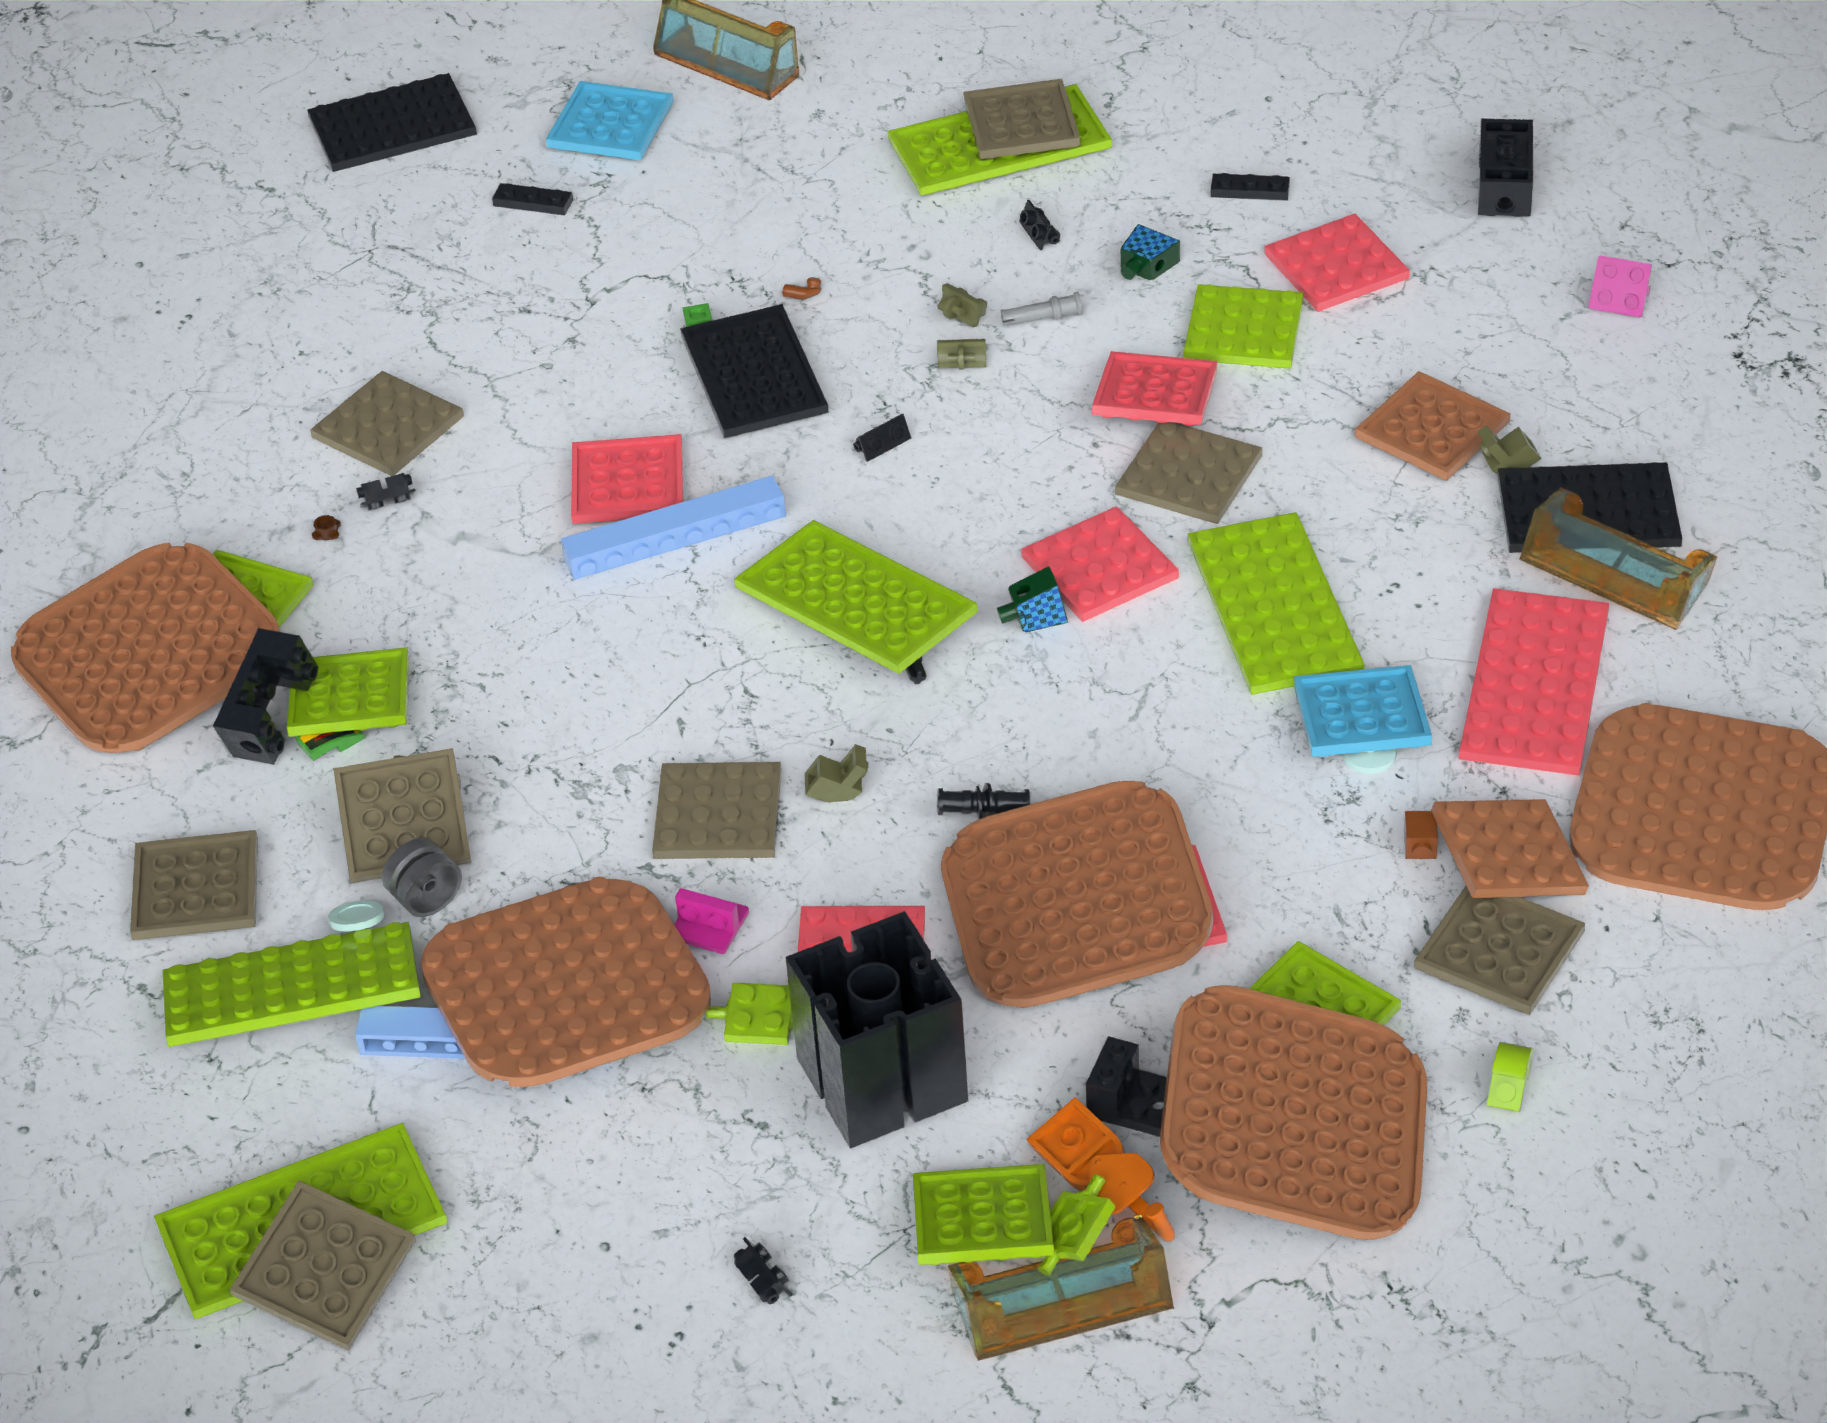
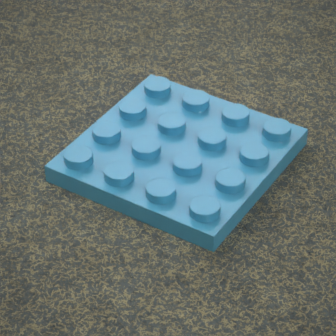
[546,81,674,160]
[1294,665,1432,757]

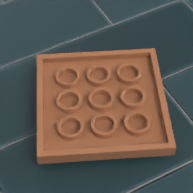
[1355,371,1511,481]
[1431,799,1589,898]

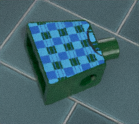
[1120,224,1180,280]
[996,566,1068,632]

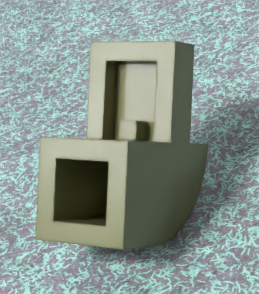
[1478,425,1542,474]
[805,744,868,803]

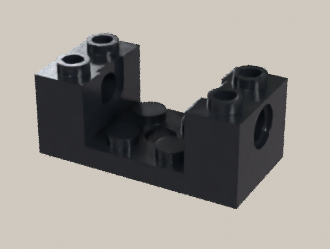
[1478,118,1533,217]
[213,628,319,765]
[1086,1036,1167,1137]

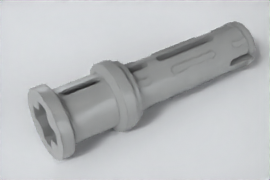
[1001,291,1083,327]

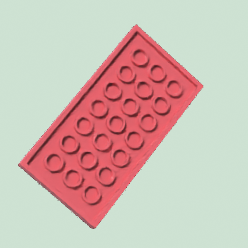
[1459,588,1609,776]

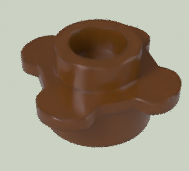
[312,515,341,541]

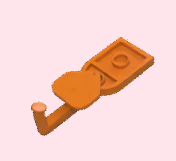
[1026,1097,1175,1242]

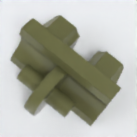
[938,283,987,327]
[937,339,986,370]

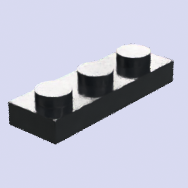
[1211,173,1290,201]
[492,183,573,215]

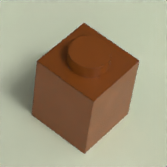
[1404,811,1438,859]

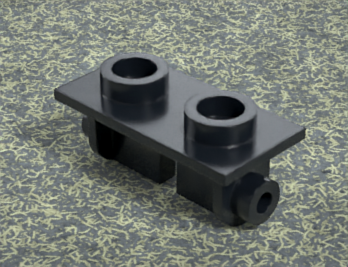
[1019,200,1060,250]
[853,414,911,462]
[356,473,416,511]
[734,1237,793,1304]

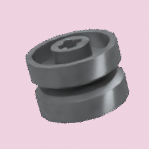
[382,837,462,917]

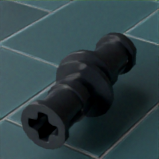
[937,783,1030,819]

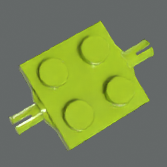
[706,983,793,1045]
[1038,1174,1116,1276]

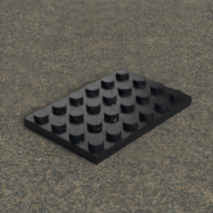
[307,73,477,172]
[680,304,829,438]
[1497,462,1682,553]

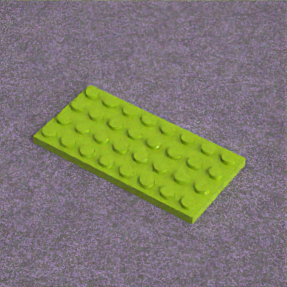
[888,84,1112,196]
[1188,512,1365,695]
[734,520,978,674]
[162,921,421,1047]
[154,1122,448,1320]

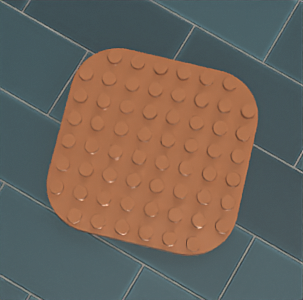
[11,543,280,753]
[1569,703,1827,910]
[941,781,1213,1008]
[421,877,711,1087]
[1160,985,1427,1240]

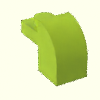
[1487,1042,1534,1112]

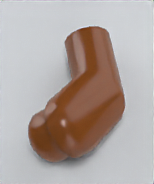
[782,277,822,300]

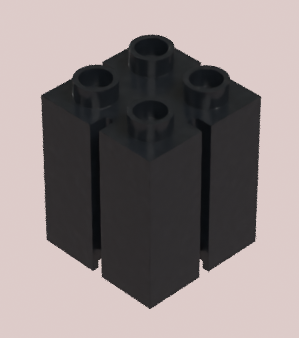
[785,911,968,1149]

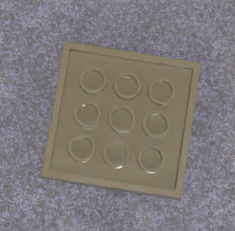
[963,79,1080,159]
[310,371,464,476]
[1115,422,1262,524]
[333,748,472,883]
[652,762,782,859]
[130,830,258,940]
[1414,886,1585,1015]
[230,1180,416,1351]

